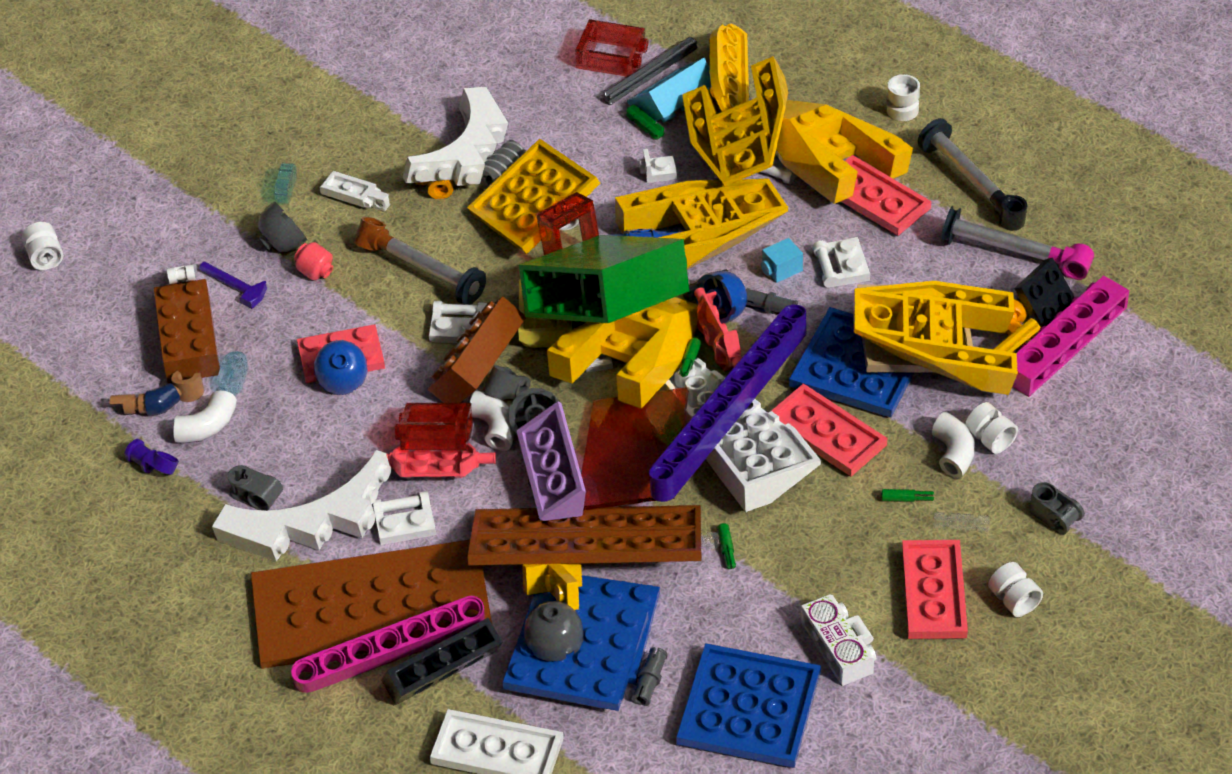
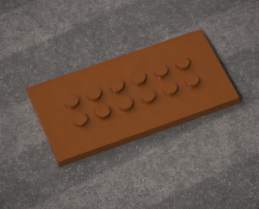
[468,505,702,565]
[251,539,492,669]

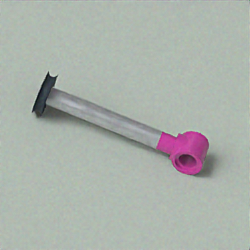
[941,206,1094,280]

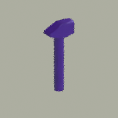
[199,261,267,309]

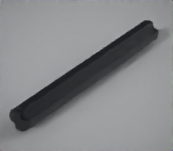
[603,37,697,105]

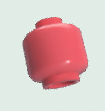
[294,242,334,281]

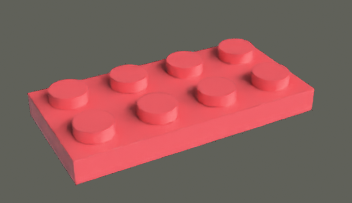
[841,155,931,236]
[771,383,888,477]
[902,540,968,639]

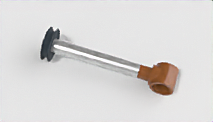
[354,217,486,305]

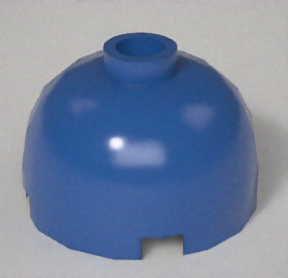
[695,270,747,324]
[314,340,368,395]

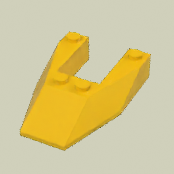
[682,56,788,186]
[775,100,913,204]
[615,178,788,270]
[854,281,1018,395]
[547,297,698,409]

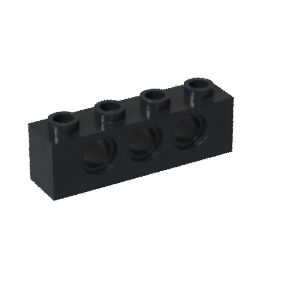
[381,618,503,706]

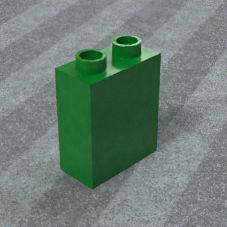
[519,235,689,323]

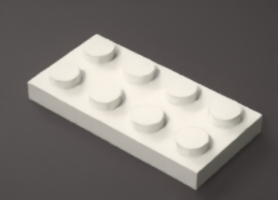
[430,709,564,774]

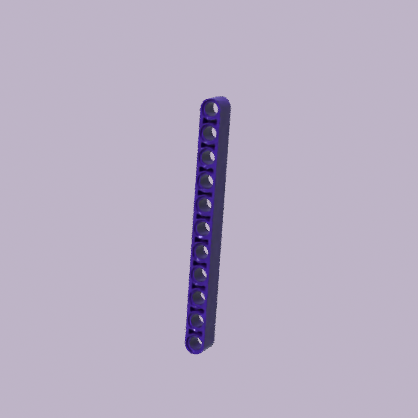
[649,304,807,502]

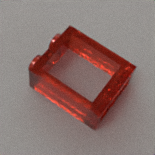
[575,19,649,77]
[536,192,599,255]
[395,403,473,451]

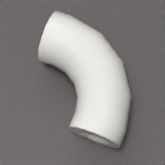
[173,390,237,443]
[469,390,515,451]
[932,412,975,479]

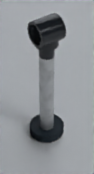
[917,118,1028,231]

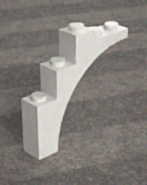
[403,87,508,186]
[212,450,391,562]

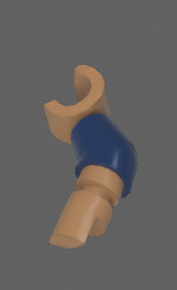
[110,371,204,416]

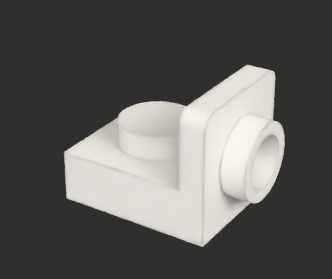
[639,149,677,183]

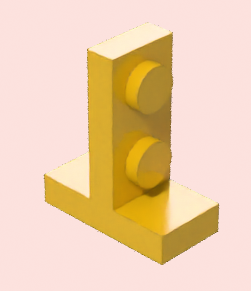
[522,563,582,610]

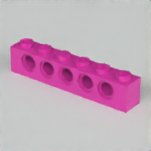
[1012,275,1129,397]

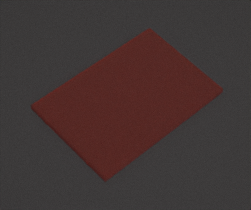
[581,387,689,510]

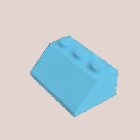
[627,58,711,122]

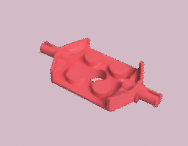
[694,288,742,372]
[373,441,496,479]

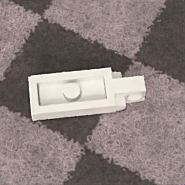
[320,171,390,211]

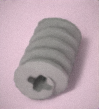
[480,140,526,189]

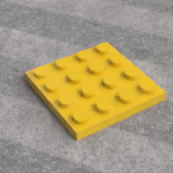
[467,139,601,254]

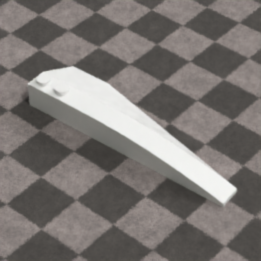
[659,358,821,512]

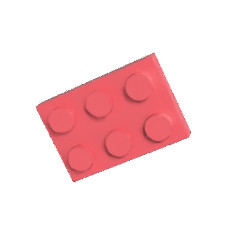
[297,324,385,383]

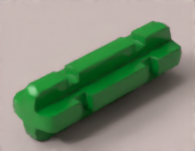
[626,104,665,140]

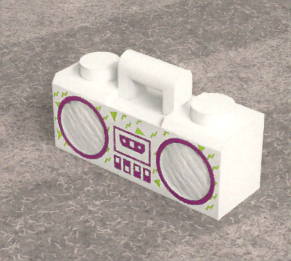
[801,594,876,686]

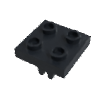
[1014,258,1075,329]

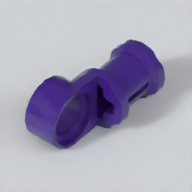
[124,439,179,475]

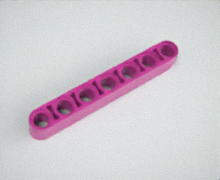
[291,596,485,693]

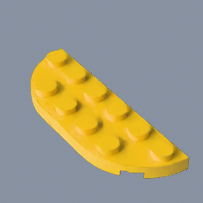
[709,23,749,112]

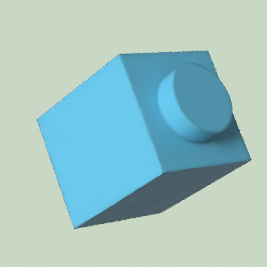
[761,238,803,283]

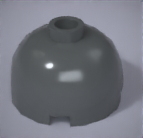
[258,201,308,253]
[509,388,564,434]
[524,601,583,661]

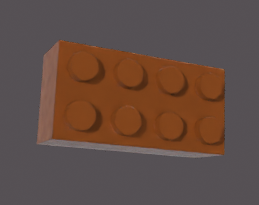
[154,279,221,383]
[427,296,526,409]

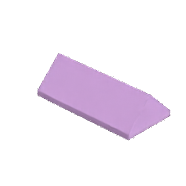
[516,402,586,521]

